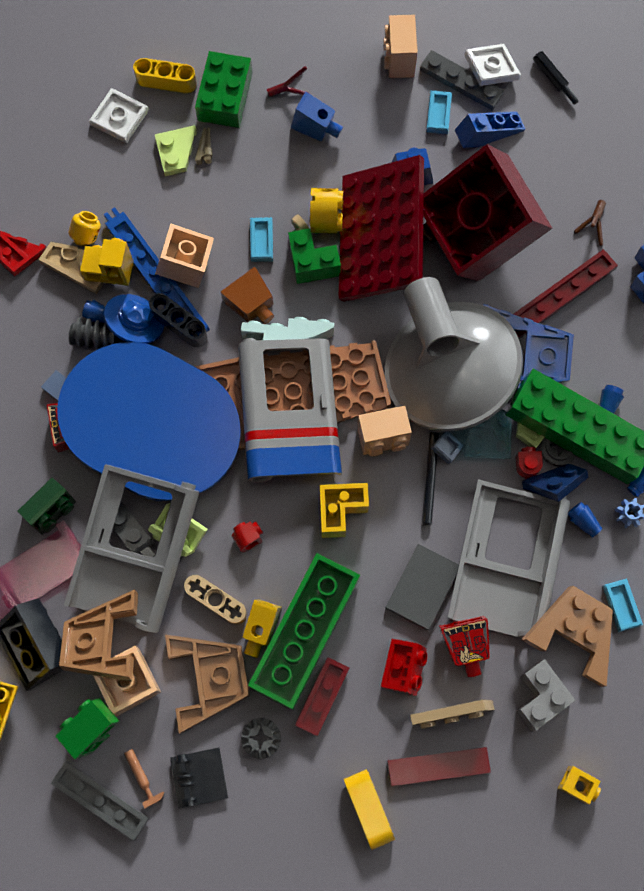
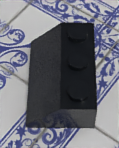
[0,598,63,691]

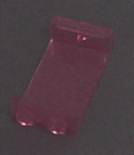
[0,520,81,609]

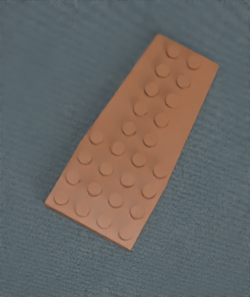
[195,340,391,450]

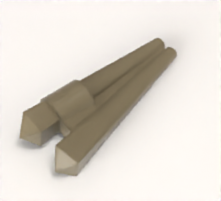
[195,128,212,165]

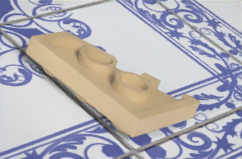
[38,242,104,294]
[410,700,495,729]

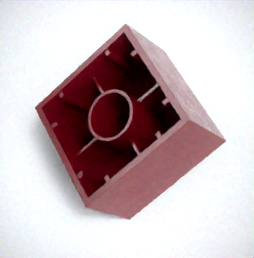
[423,144,553,281]

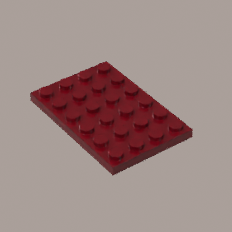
[339,155,424,302]

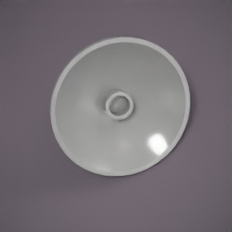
[385,277,523,431]

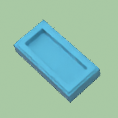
[426,90,452,134]
[250,217,273,262]
[602,579,643,633]

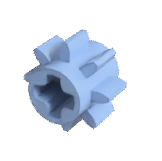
[615,498,644,528]

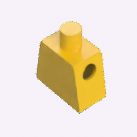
[242,599,282,658]

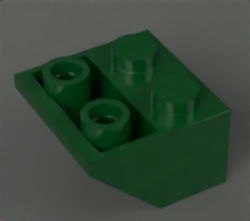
[17,478,76,535]

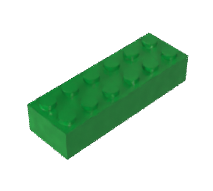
[505,368,644,485]
[248,553,360,711]

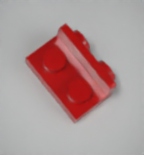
[381,639,428,696]

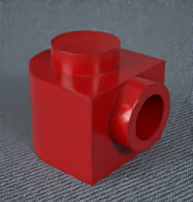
[515,447,543,479]
[231,521,263,553]

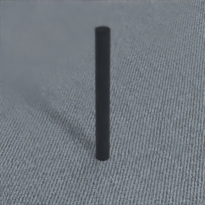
[422,432,439,525]

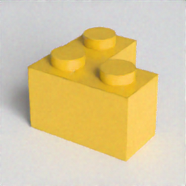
[80,238,134,286]
[320,483,369,538]

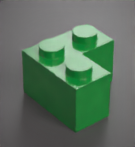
[288,228,341,284]
[55,698,119,759]

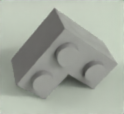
[516,659,576,732]

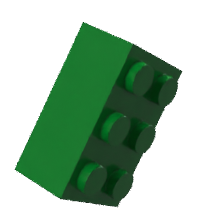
[195,51,253,128]

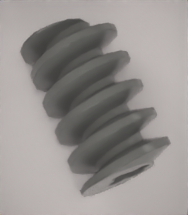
[68,317,119,350]

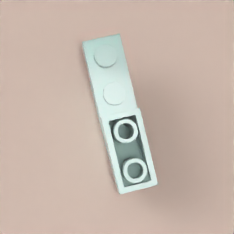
[241,317,334,341]

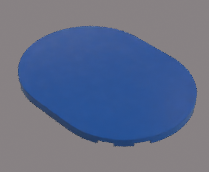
[57,342,241,501]

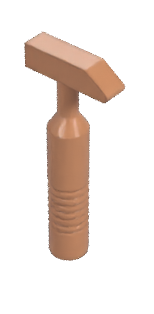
[124,749,164,809]

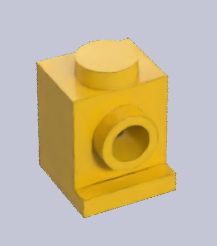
[557,766,601,804]

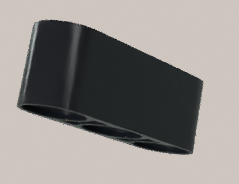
[149,293,208,347]

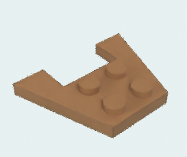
[521,586,613,687]
[59,589,138,681]
[165,635,250,734]

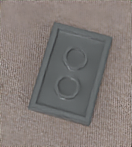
[385,544,459,630]

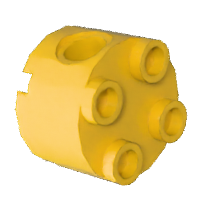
[310,188,343,233]

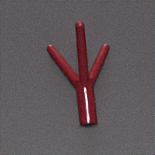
[266,66,310,98]

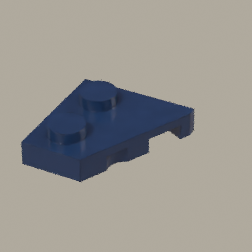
[522,464,589,502]

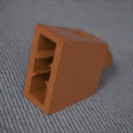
[221,267,274,324]

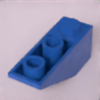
[455,111,525,148]

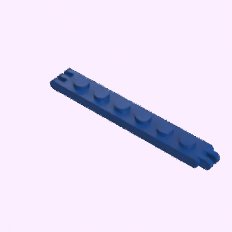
[103,207,210,337]

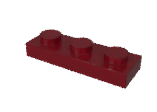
[295,657,350,737]

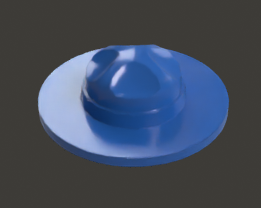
[104,294,164,344]

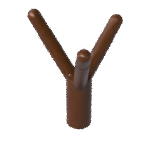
[574,200,606,246]

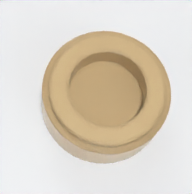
[291,214,309,231]

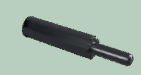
[533,51,579,104]

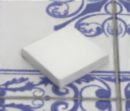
[464,44,521,86]
[89,88,149,144]

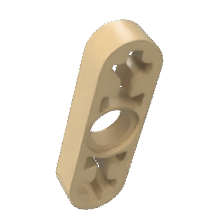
[184,575,247,625]

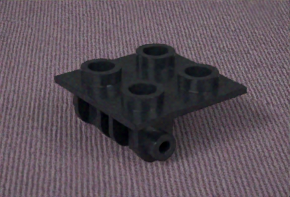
[170,747,228,809]

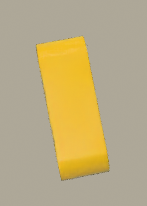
[133,58,197,93]
[343,769,395,850]

